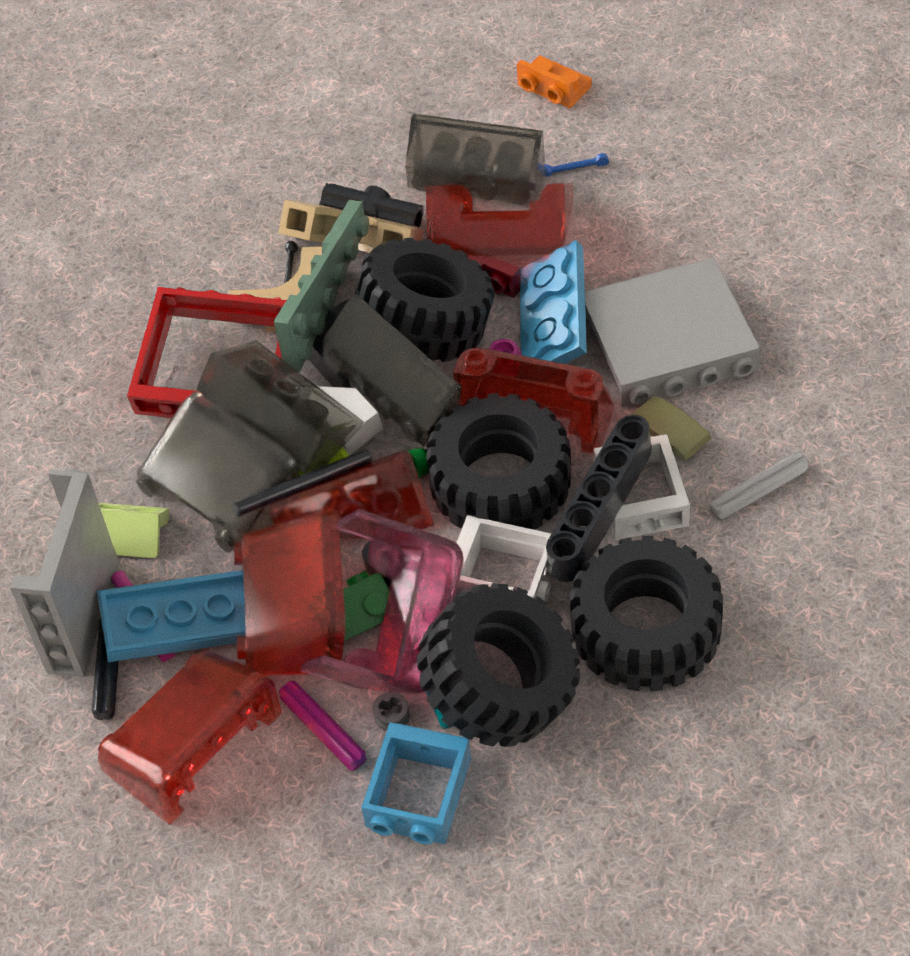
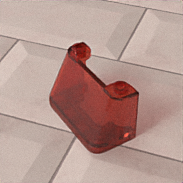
[426,182,574,256]
[453,348,614,454]
[234,510,345,676]
[98,650,282,825]

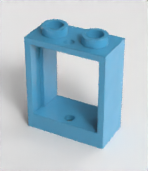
[361,722,471,845]

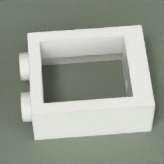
[594,434,690,540]
[444,515,551,602]

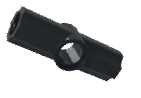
[319,183,424,228]

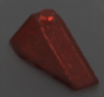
[267,450,435,540]

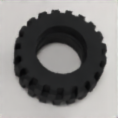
[352,238,494,363]
[426,393,571,530]
[570,536,723,691]
[417,583,580,747]

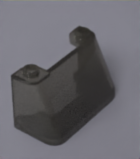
[136,392,306,559]

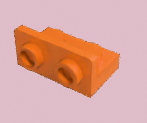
[517,55,592,109]

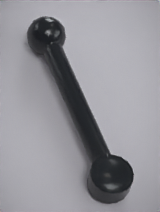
[284,241,298,283]

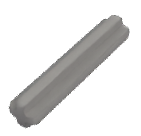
[710,452,809,520]

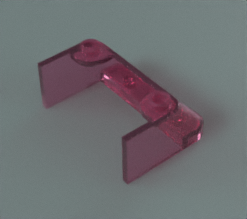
[301,509,464,694]

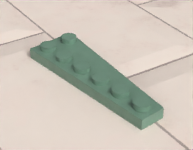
[274,200,369,374]

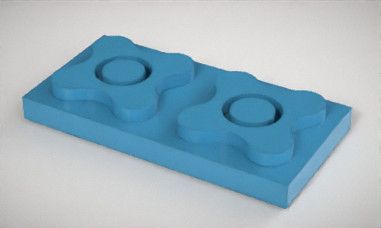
[520,240,587,381]
[97,569,265,662]

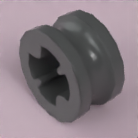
[372,691,410,731]

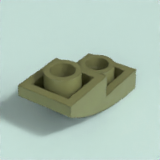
[631,395,712,461]

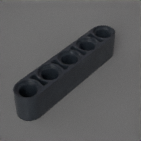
[546,414,652,582]

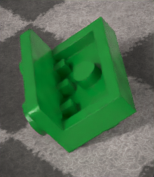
[306,570,400,649]

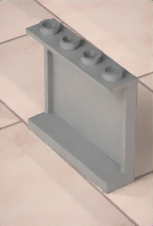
[585,257,760,407]
[10,469,119,677]

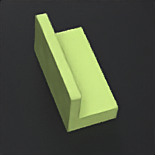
[99,503,169,558]

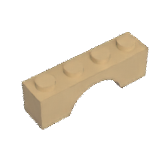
[278,200,424,253]

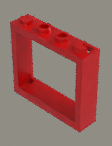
[127,287,288,430]

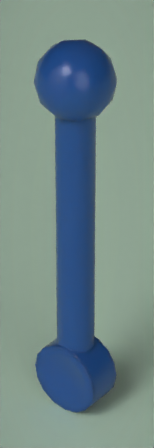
[540,153,609,177]

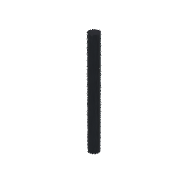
[232,449,372,517]

